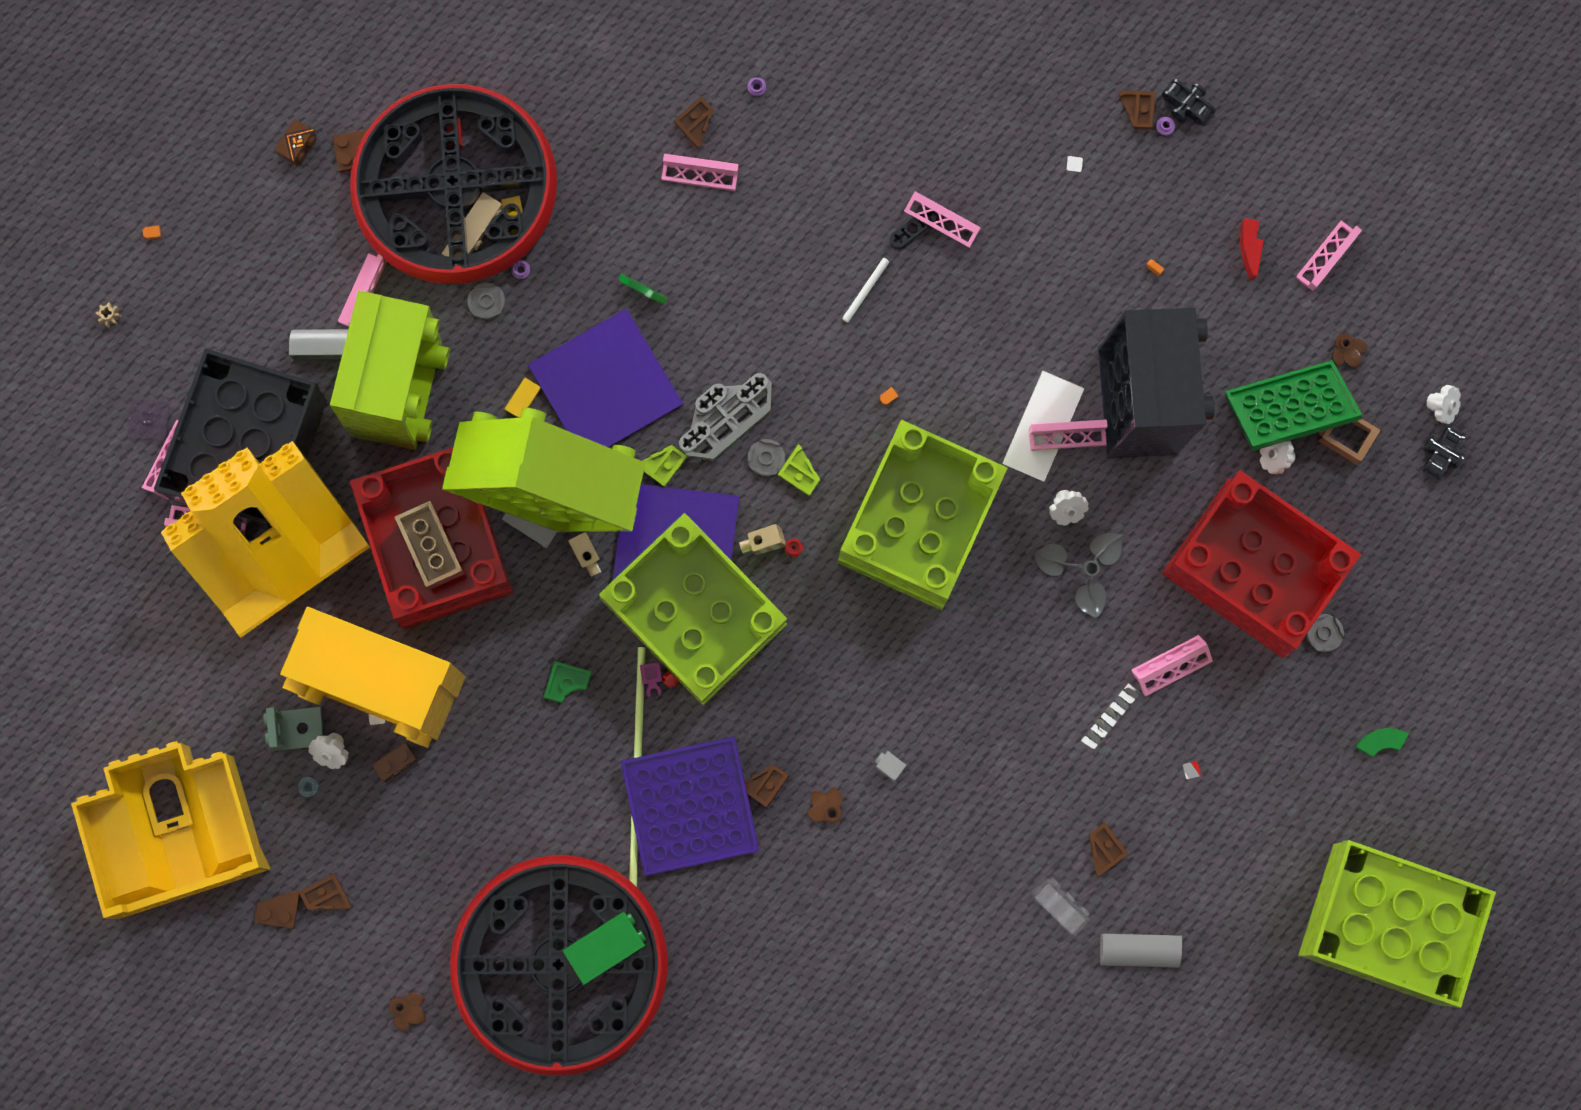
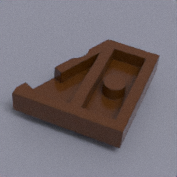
[745,764,790,808]
[1088,823,1128,877]
[299,874,352,910]
[254,890,300,928]

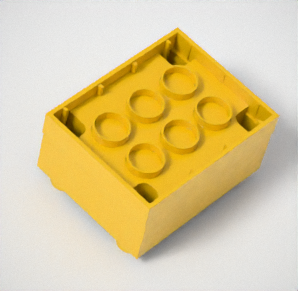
[280,607,466,748]

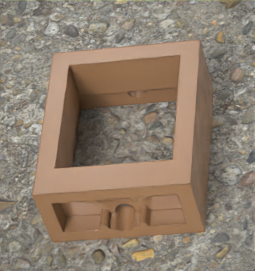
[1318,419,1380,465]

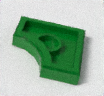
[543,661,592,704]

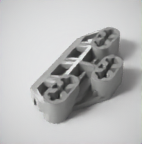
[679,373,772,461]

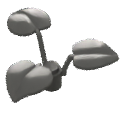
[1034,533,1123,618]

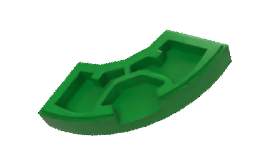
[618,274,668,304]
[1355,728,1409,757]

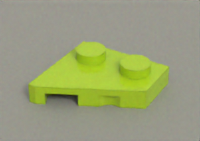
[778,444,820,496]
[642,445,687,487]

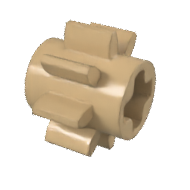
[96,302,122,328]

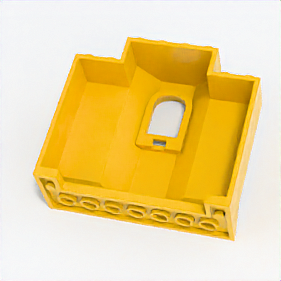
[161,441,370,638]
[71,741,270,919]

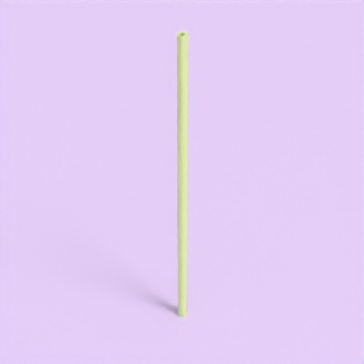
[629,647,646,887]

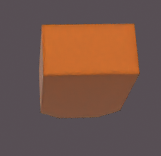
[143,225,162,240]
[1146,259,1164,277]
[880,387,899,405]

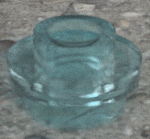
[298,777,318,797]

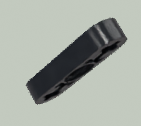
[890,208,936,249]

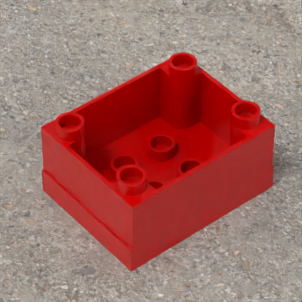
[350,447,514,630]
[1161,470,1361,659]

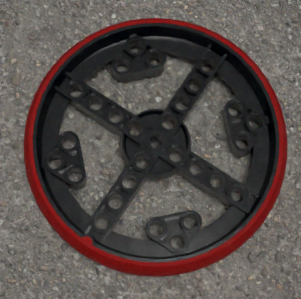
[350,84,557,284]
[450,855,668,1076]

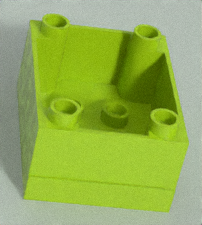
[330,290,450,450]
[442,408,645,532]
[837,420,1007,611]
[599,513,787,706]
[1298,840,1496,1008]

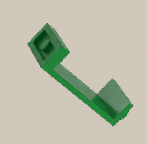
[563,912,647,985]

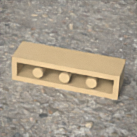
[442,192,503,259]

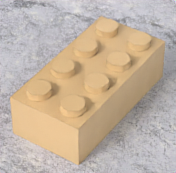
[395,501,464,590]

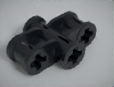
[1162,79,1216,126]
[1422,424,1466,480]

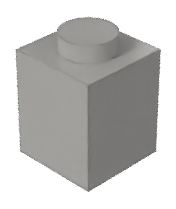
[875,751,906,782]

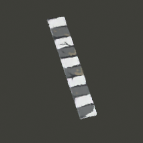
[1081,683,1140,750]

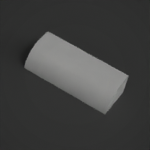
[289,329,348,359]
[1100,934,1182,968]

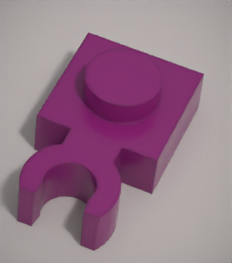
[640,662,662,697]

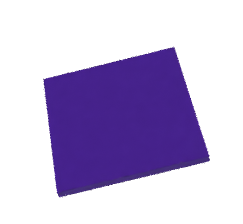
[528,309,683,448]
[613,484,739,580]
[620,736,759,876]

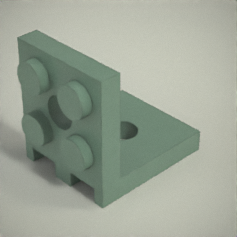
[263,707,324,751]

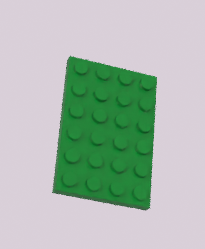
[1225,360,1362,451]

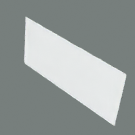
[1002,371,1084,481]

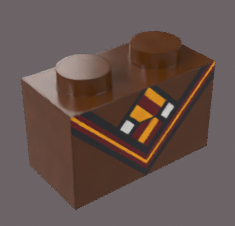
[274,119,317,167]
[372,743,419,782]

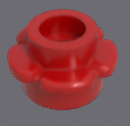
[784,539,803,557]
[662,672,680,689]

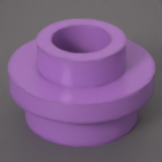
[748,78,766,96]
[1156,117,1175,136]
[511,260,530,279]

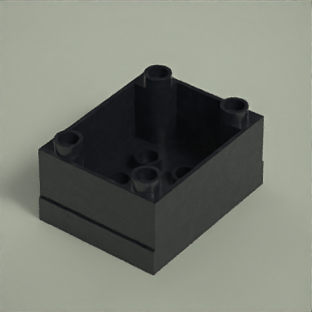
[1098,308,1215,459]
[154,348,328,530]

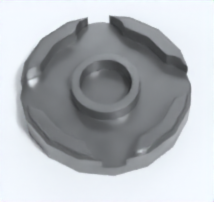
[467,282,506,320]
[748,439,785,477]
[1305,614,1344,652]

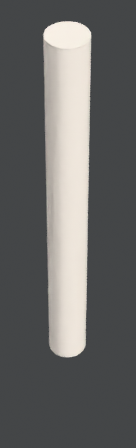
[842,258,889,323]

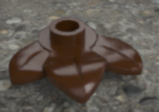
[1332,334,1368,369]
[807,787,842,824]
[389,993,426,1032]

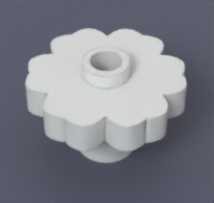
[1427,385,1461,424]
[1260,441,1295,474]
[1049,490,1089,525]
[309,733,349,769]

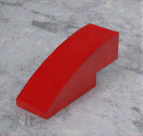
[1240,218,1264,281]

